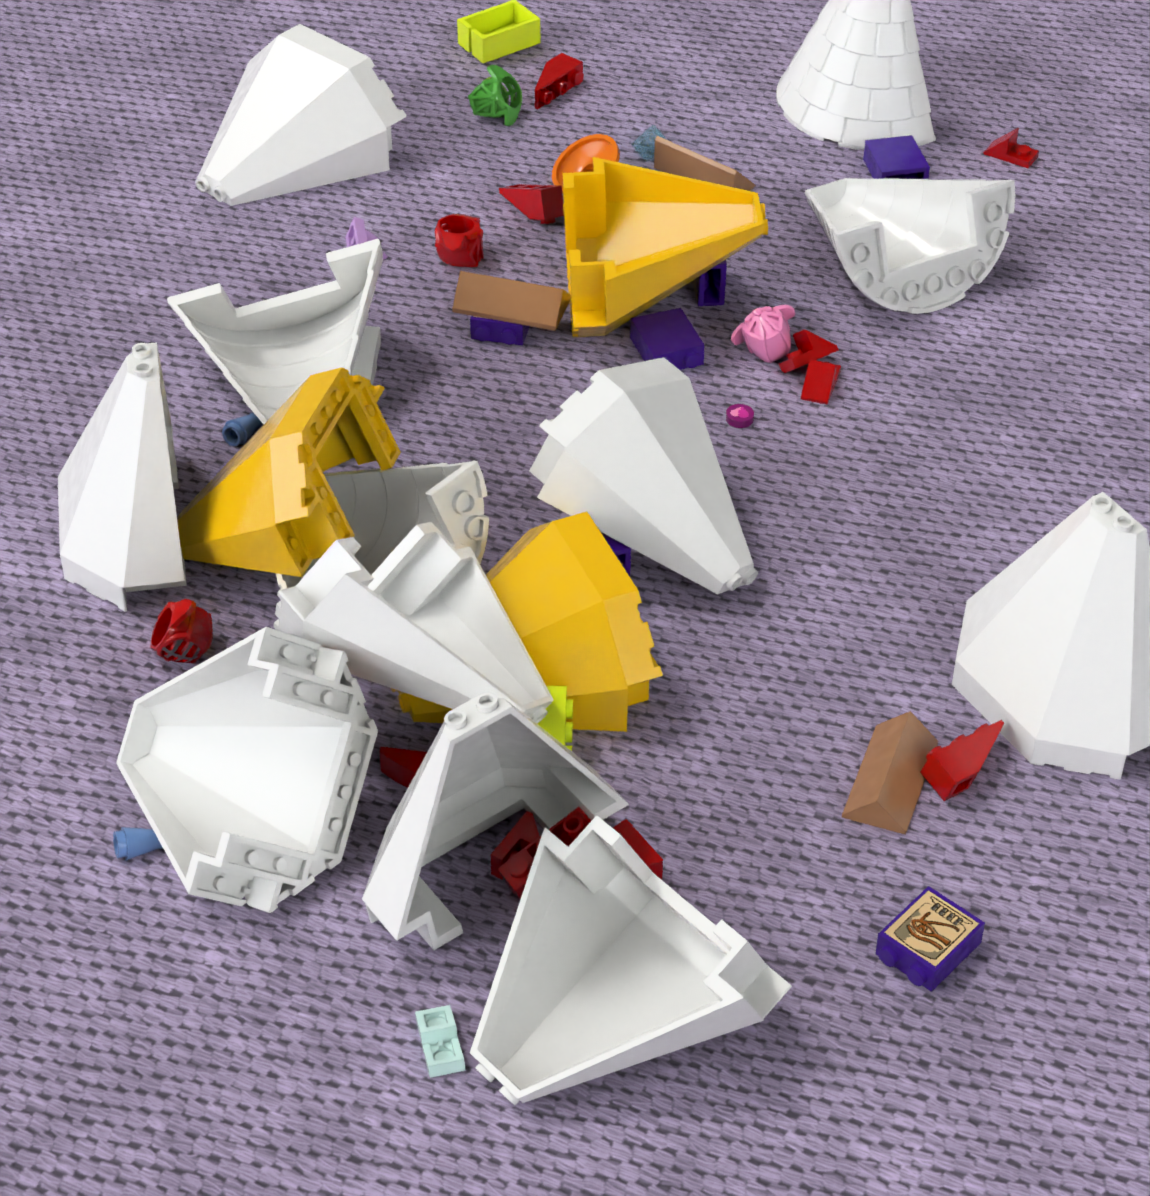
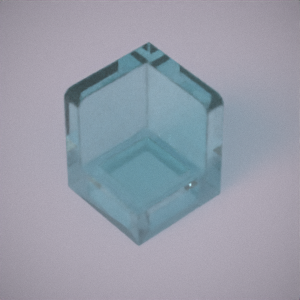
[631,125,669,162]

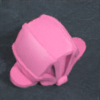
[731,305,795,363]

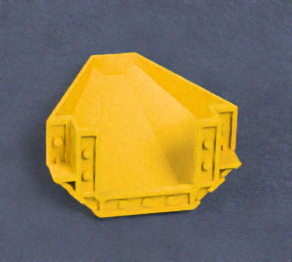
[563,157,768,338]
[177,367,401,577]
[390,512,663,732]

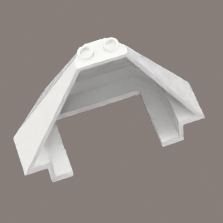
[196,24,407,206]
[58,343,187,612]
[529,357,758,594]
[952,492,1150,780]
[274,522,554,724]
[116,627,378,913]
[362,692,629,950]
[470,815,792,1105]

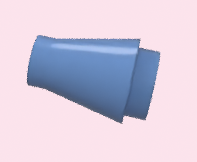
[222,412,262,446]
[113,827,163,860]

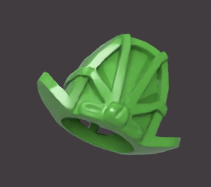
[468,65,522,126]

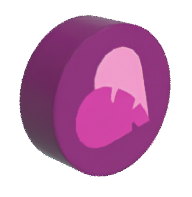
[726,404,754,428]

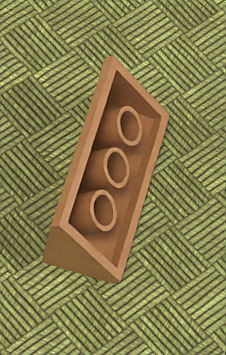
[654,136,756,191]
[452,271,571,331]
[842,711,938,835]

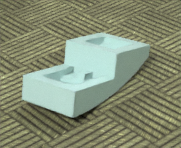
[415,1005,466,1078]

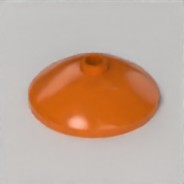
[552,134,620,193]

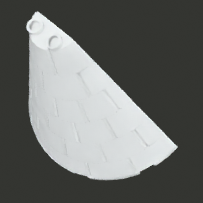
[776,0,936,150]
[805,178,1015,314]
[167,239,383,424]
[276,460,489,589]

